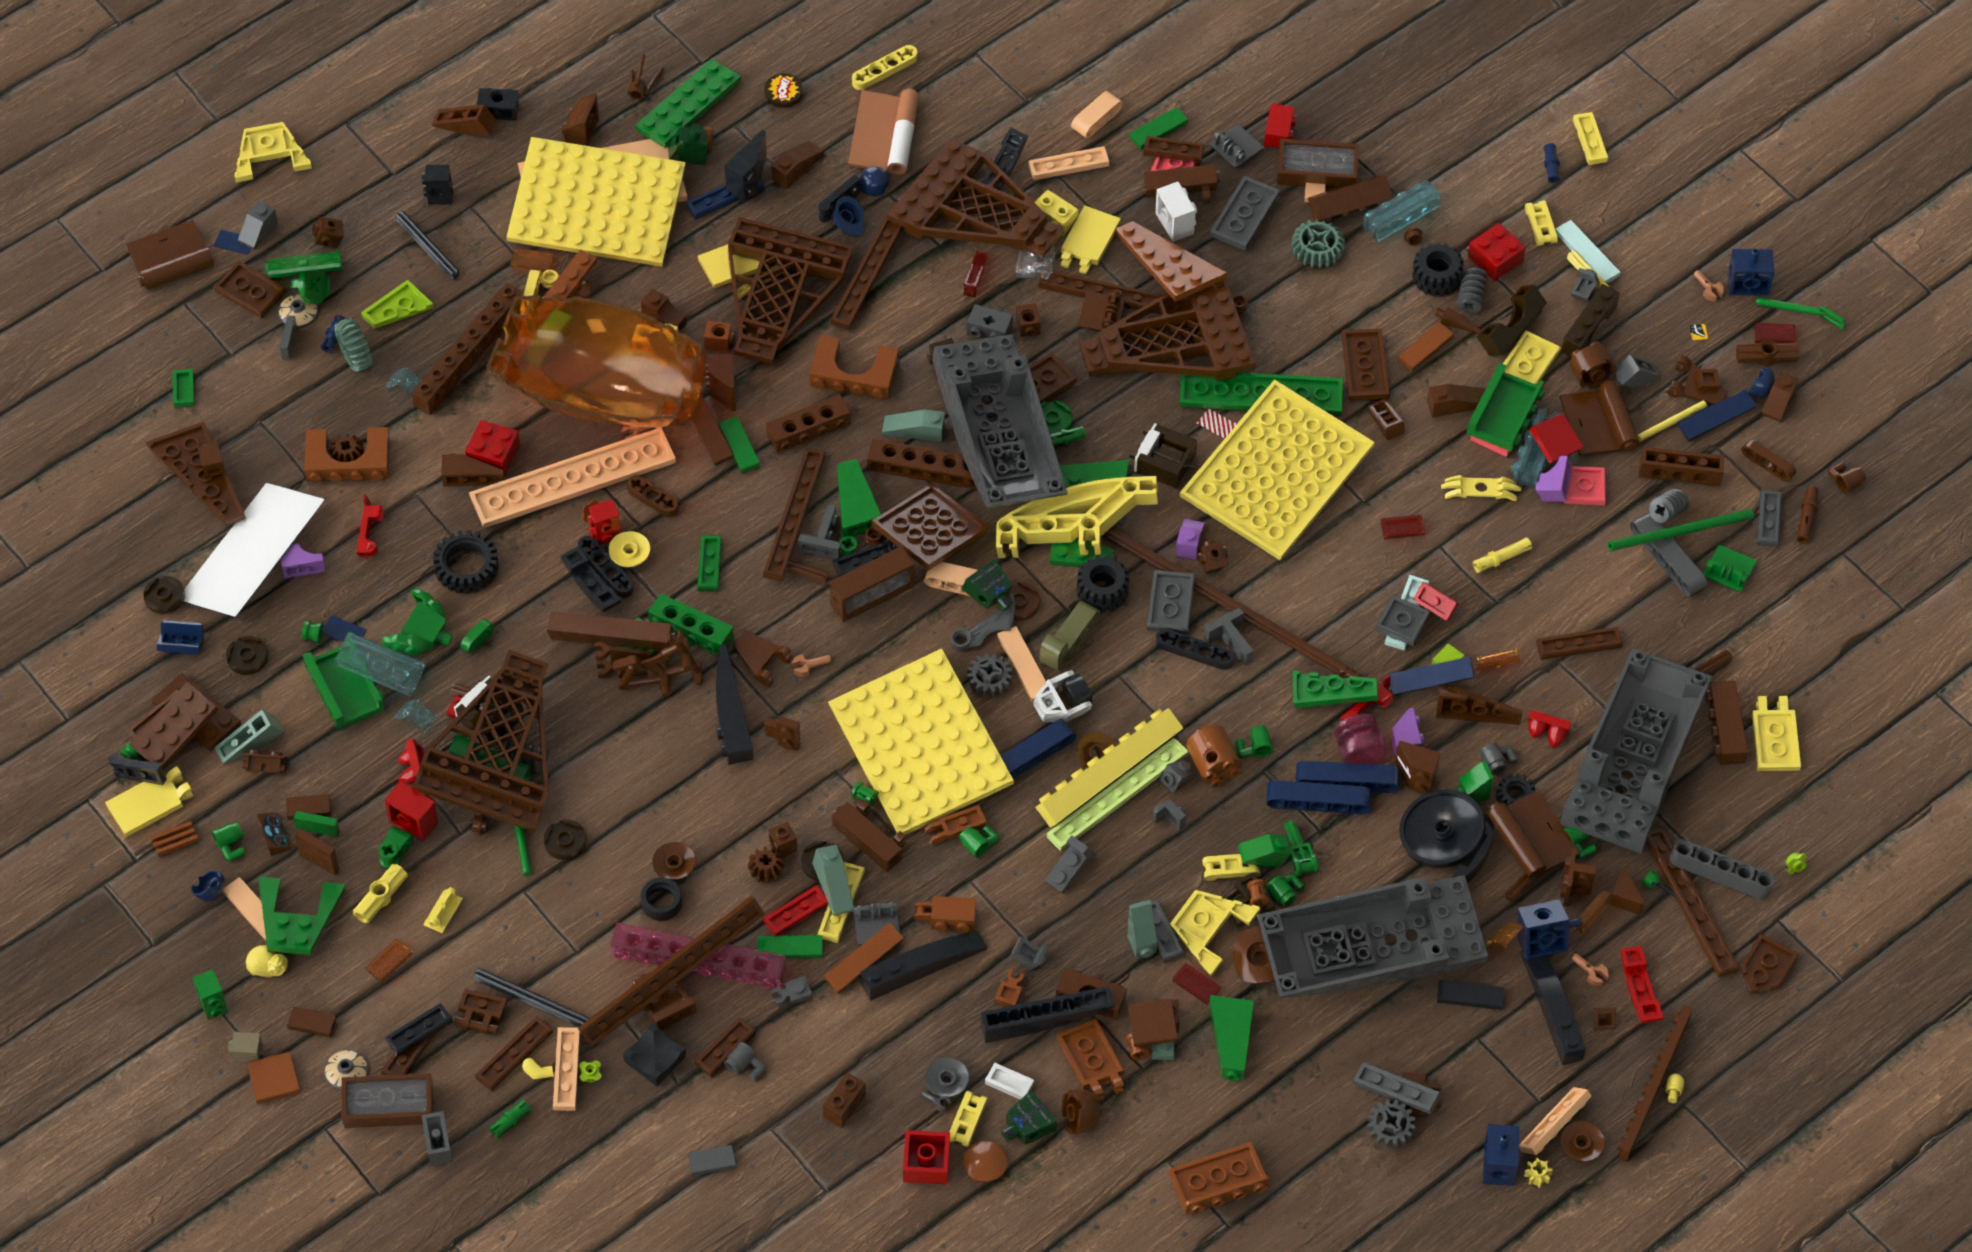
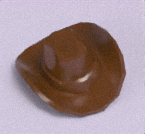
[1233,927,1275,984]

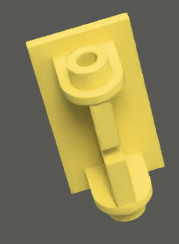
[423,887,463,933]

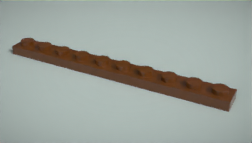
[578,896,765,1047]

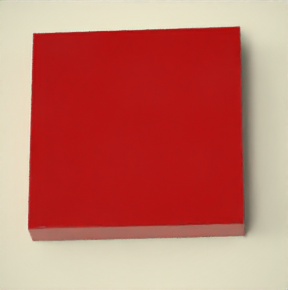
[1529,413,1584,464]

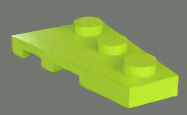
[361,280,434,329]

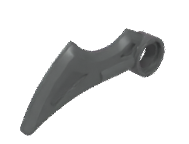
[951,593,1015,652]

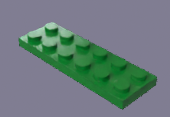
[635,58,741,148]

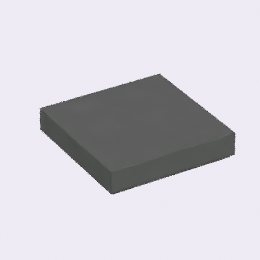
[1375,595,1431,646]

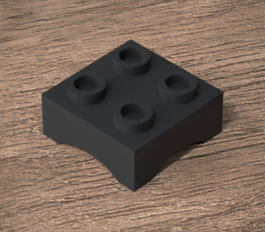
[623,1023,686,1087]

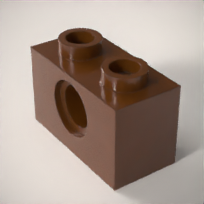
[823,1072,866,1128]

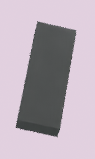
[1757,490,1782,547]
[1151,899,1184,963]

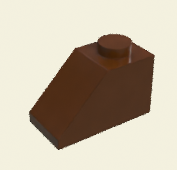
[1761,371,1799,422]

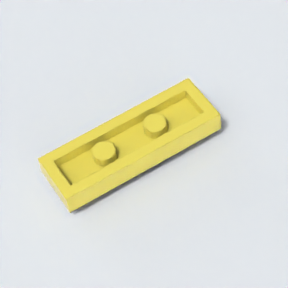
[1573,112,1608,165]

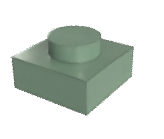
[1152,1042,1174,1060]

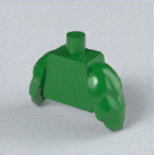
[382,588,453,656]

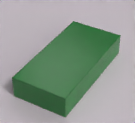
[173,369,195,408]
[294,811,340,837]

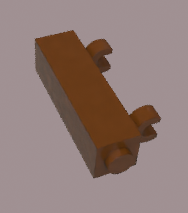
[1144,164,1220,206]
[832,800,907,872]

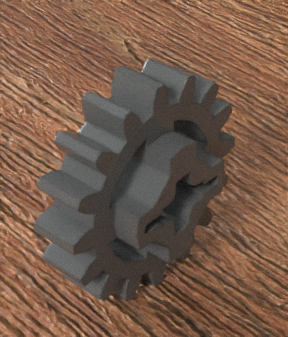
[967,653,1012,697]
[1367,1099,1415,1148]

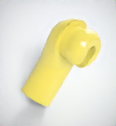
[522,1058,554,1079]

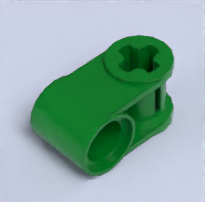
[378,826,414,869]

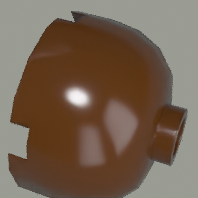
[1062,1089,1102,1135]

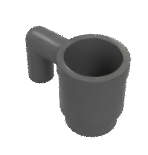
[1479,743,1518,775]
[724,1042,766,1081]

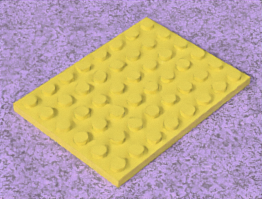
[506,137,686,267]
[1180,379,1375,561]
[828,649,1014,835]

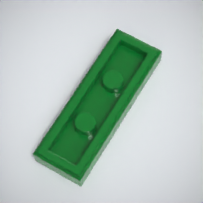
[1129,107,1188,150]
[718,417,760,473]
[697,535,722,592]
[757,935,822,959]

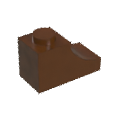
[641,288,686,329]

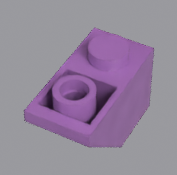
[1391,708,1424,757]

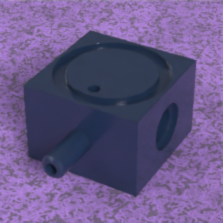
[1727,248,1775,296]
[1517,899,1582,959]
[1483,1124,1520,1186]

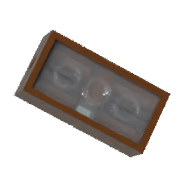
[1277,139,1359,188]
[830,546,915,622]
[342,1073,433,1128]

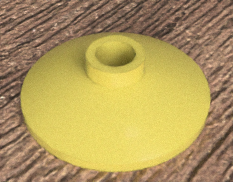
[609,531,650,567]

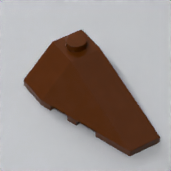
[1436,685,1522,725]

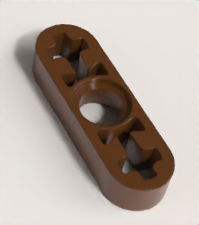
[1741,440,1796,482]
[627,476,678,517]

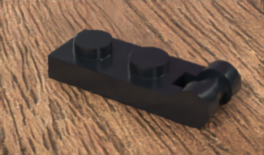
[818,175,861,222]
[108,754,167,785]

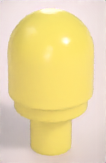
[1665,1074,1684,1103]

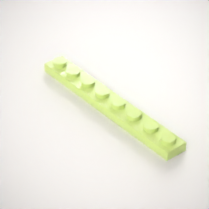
[1047,738,1188,851]

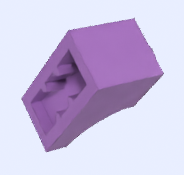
[1536,456,1573,502]
[1176,519,1204,560]
[281,543,326,578]

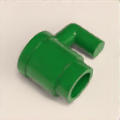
[1235,725,1274,758]
[211,822,245,861]
[959,825,999,858]
[1563,827,1597,859]
[1266,873,1305,907]

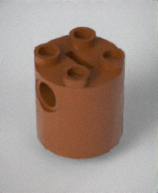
[1186,725,1242,788]

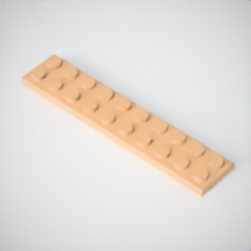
[469,427,676,528]

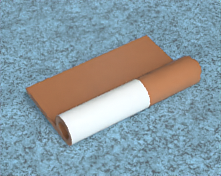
[848,89,920,175]

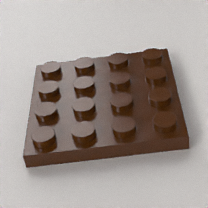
[872,483,989,570]

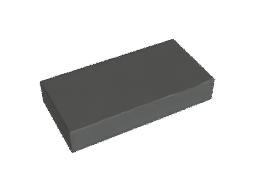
[280,315,297,360]
[688,1145,736,1176]

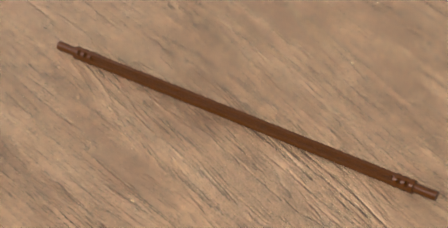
[1080,512,1361,678]

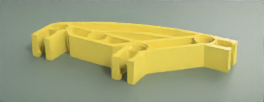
[996,476,1158,558]

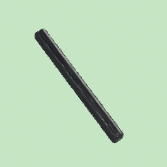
[474,968,591,1027]

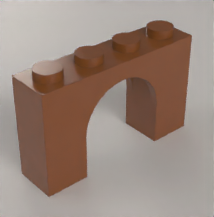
[809,335,899,399]
[304,427,390,482]

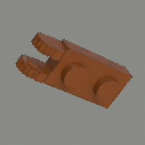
[924,805,987,845]

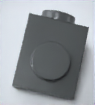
[1570,268,1600,303]
[1159,759,1197,792]
[1153,799,1186,831]
[1010,937,1048,970]

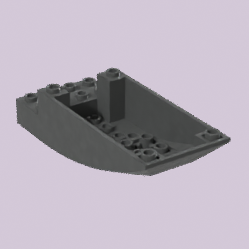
[932,334,1067,508]
[1560,648,1712,853]
[1257,875,1488,998]

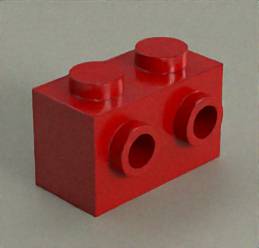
[1264,103,1297,148]
[587,499,621,545]

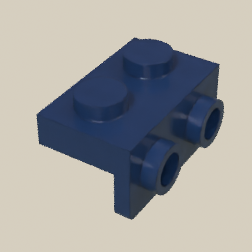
[157,620,204,655]

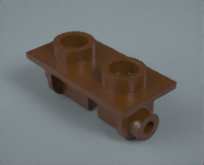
[242,750,288,774]

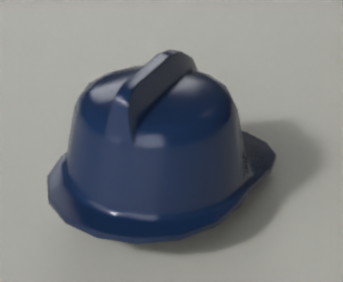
[833,196,864,236]

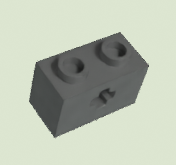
[967,304,1013,339]

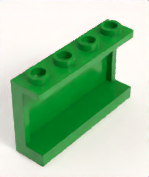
[1466,363,1545,452]
[303,637,385,730]

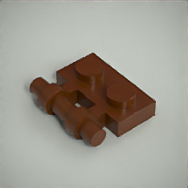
[454,989,507,1034]

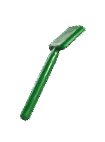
[1756,297,1846,330]

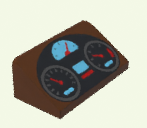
[257,813,291,856]

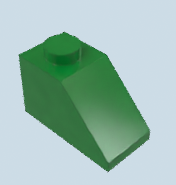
[1456,761,1493,803]
[1238,834,1292,867]

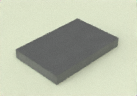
[1147,570,1195,633]

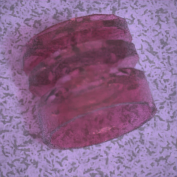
[1334,714,1387,764]

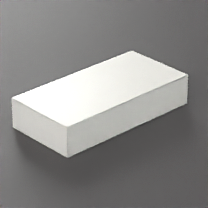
[985,1063,1034,1100]

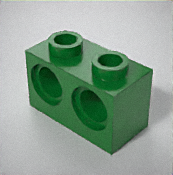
[193,970,228,1019]

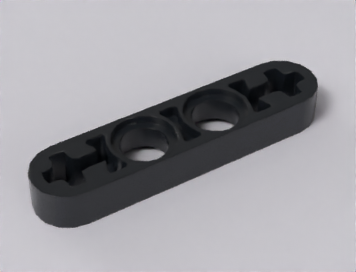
[578,536,634,598]
[1156,629,1234,670]

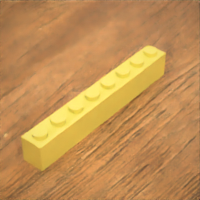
[1035,708,1183,828]

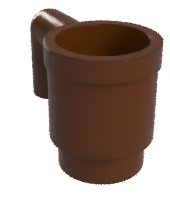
[1828,462,1866,493]

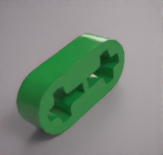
[460,619,494,654]

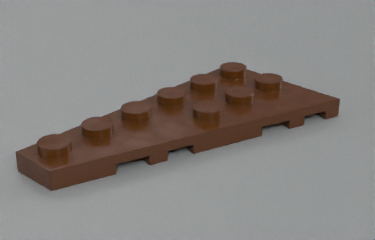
[146,422,246,526]

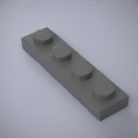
[1353,1062,1441,1114]

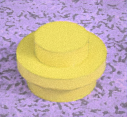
[540,270,559,289]

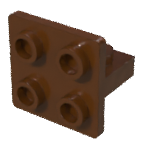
[1560,849,1596,906]

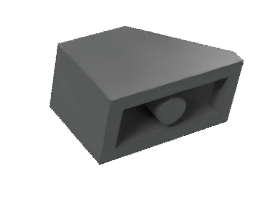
[238,201,278,250]
[1615,354,1661,389]
[421,1111,453,1166]

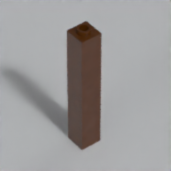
[546,611,677,651]

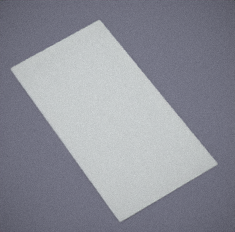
[184,483,324,617]

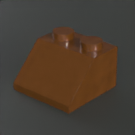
[562,93,599,146]

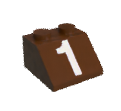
[1395,741,1440,794]

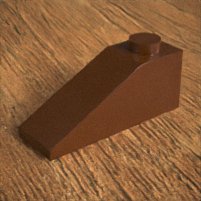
[432,104,496,136]
[771,141,824,189]
[1427,384,1486,417]
[441,453,504,486]

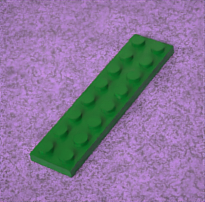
[1179,372,1343,416]

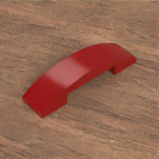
[1620,946,1664,1023]

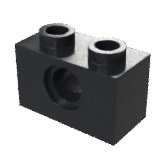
[477,88,519,121]
[422,165,453,205]

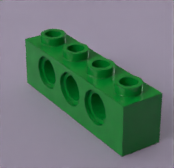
[648,593,734,655]

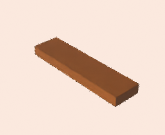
[824,922,904,994]

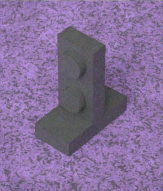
[798,504,841,560]
[1204,608,1254,665]
[1045,835,1097,894]

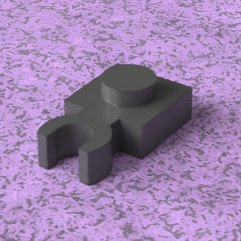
[771,976,812,1007]

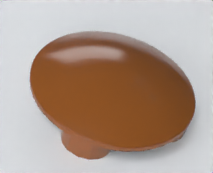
[963,1141,1008,1182]

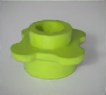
[1786,853,1807,875]
[579,1060,602,1083]

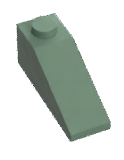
[882,409,945,442]
[215,709,284,764]
[812,845,854,916]
[1127,900,1157,959]

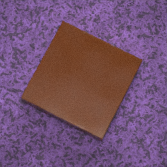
[247,1052,300,1104]

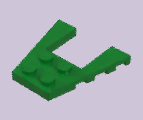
[259,876,345,955]

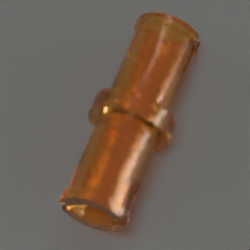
[1476,648,1520,670]

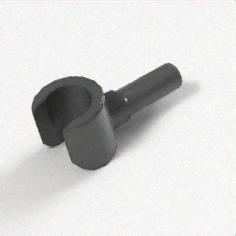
[922,1091,951,1112]

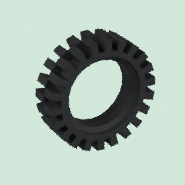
[433,530,499,594]

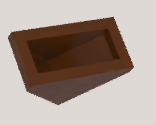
[1609,868,1645,914]

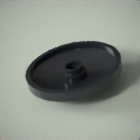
[1399,789,1486,868]

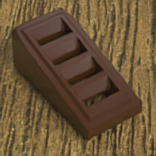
[1368,399,1405,440]

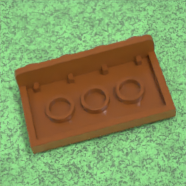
[1168,1142,1270,1215]

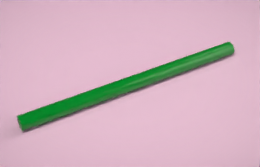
[1607,509,1754,551]

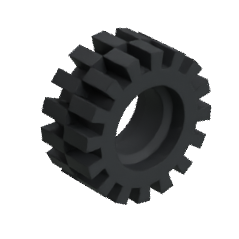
[1496,773,1536,806]

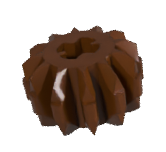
[329,434,365,462]
[748,846,785,884]

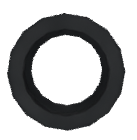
[640,877,682,921]

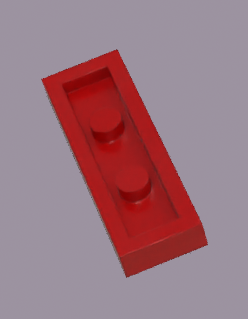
[763,885,828,936]

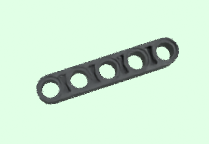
[1630,512,1707,597]
[1670,840,1775,899]

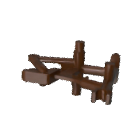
[612,630,703,697]

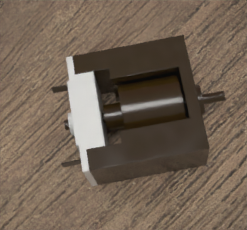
[1129,423,1198,489]
[454,676,524,748]

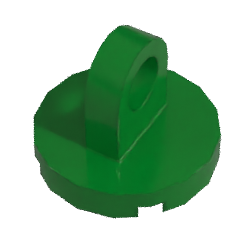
[291,269,330,304]

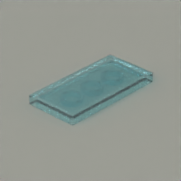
[334,631,426,697]

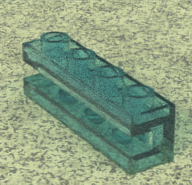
[1363,179,1441,243]
[1511,407,1560,489]

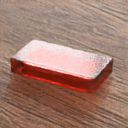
[1754,323,1796,344]
[1380,514,1425,540]
[1172,963,1220,1005]

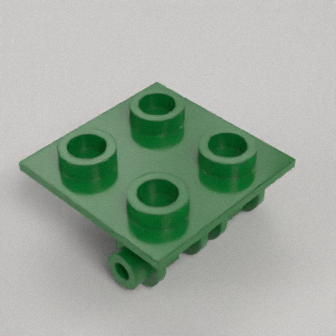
[1703,544,1757,592]

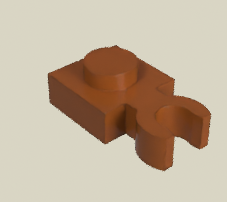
[994,969,1024,1007]

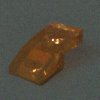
[1485,923,1523,949]

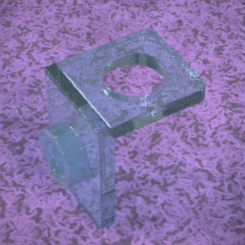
[385,367,422,396]
[394,699,436,733]

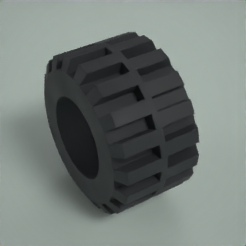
[1412,243,1464,297]
[1077,556,1129,613]

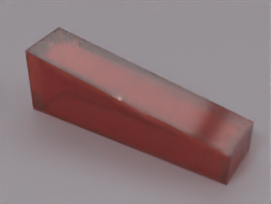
[963,251,988,298]

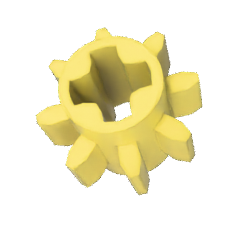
[1524,1158,1553,1188]

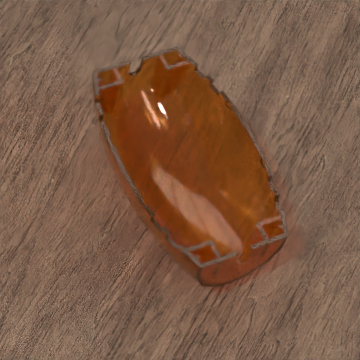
[486,295,706,428]

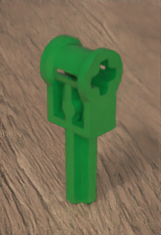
[1284,820,1319,877]

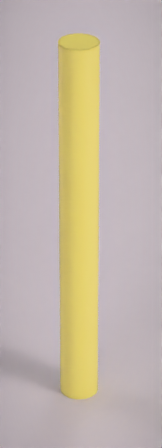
[1637,400,1707,442]

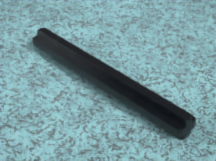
[395,211,460,279]

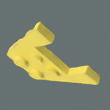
[234,122,312,182]
[1170,890,1261,977]

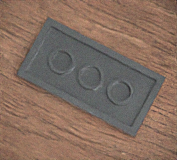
[1210,176,1280,251]

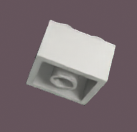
[1156,182,1197,242]

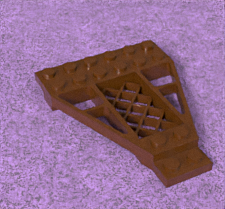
[887,138,1064,258]
[728,217,853,364]
[1079,279,1255,381]
[412,650,549,832]

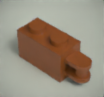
[914,896,976,933]

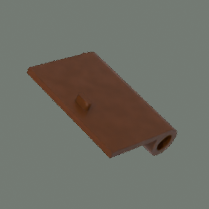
[126,220,214,290]
[1559,380,1640,456]
[1487,791,1580,878]

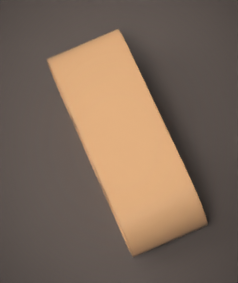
[1071,91,1123,139]
[924,562,978,596]

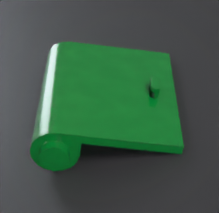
[265,251,343,279]

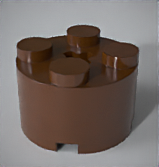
[1570,341,1617,389]

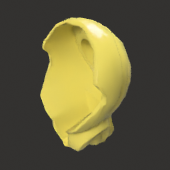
[246,945,288,978]

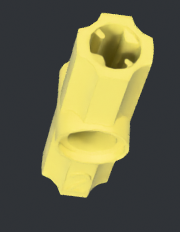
[353,864,408,923]

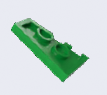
[1050,537,1113,568]

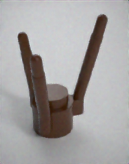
[627,53,664,100]

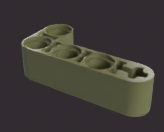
[1040,600,1100,671]

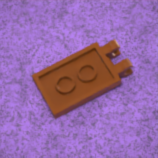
[1056,1019,1124,1102]

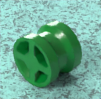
[302,620,324,643]

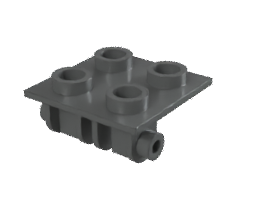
[1209,124,1264,168]
[853,901,900,946]

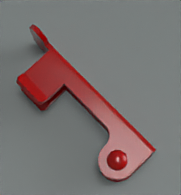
[356,495,385,557]
[1340,676,1394,731]

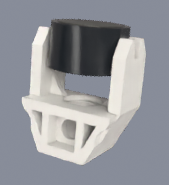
[1033,670,1092,722]

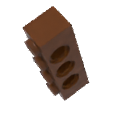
[766,394,851,452]
[1639,447,1725,486]

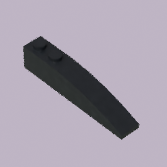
[716,644,754,765]
[860,930,987,1001]
[1521,951,1586,1065]
[981,986,1114,1043]

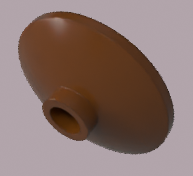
[1077,731,1116,769]
[652,842,696,881]
[1560,1121,1605,1162]

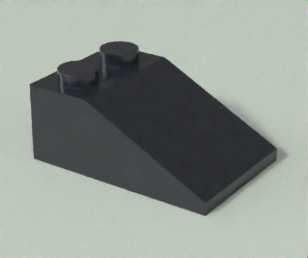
[725,129,767,202]

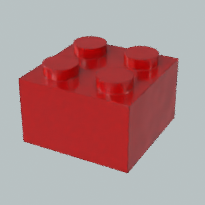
[1468,223,1526,282]
[465,420,520,476]
[385,781,438,841]
[903,1130,950,1184]

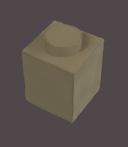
[228,1032,263,1062]

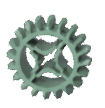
[1291,218,1345,269]
[334,318,372,372]

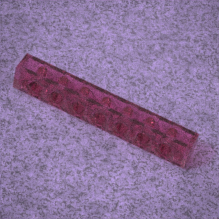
[610,923,786,989]

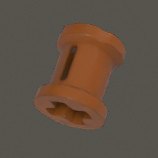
[1247,879,1269,907]
[1126,1033,1150,1060]

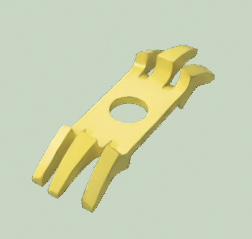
[1441,475,1521,501]

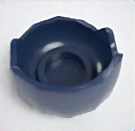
[860,166,890,196]
[1748,367,1775,397]
[191,870,225,902]

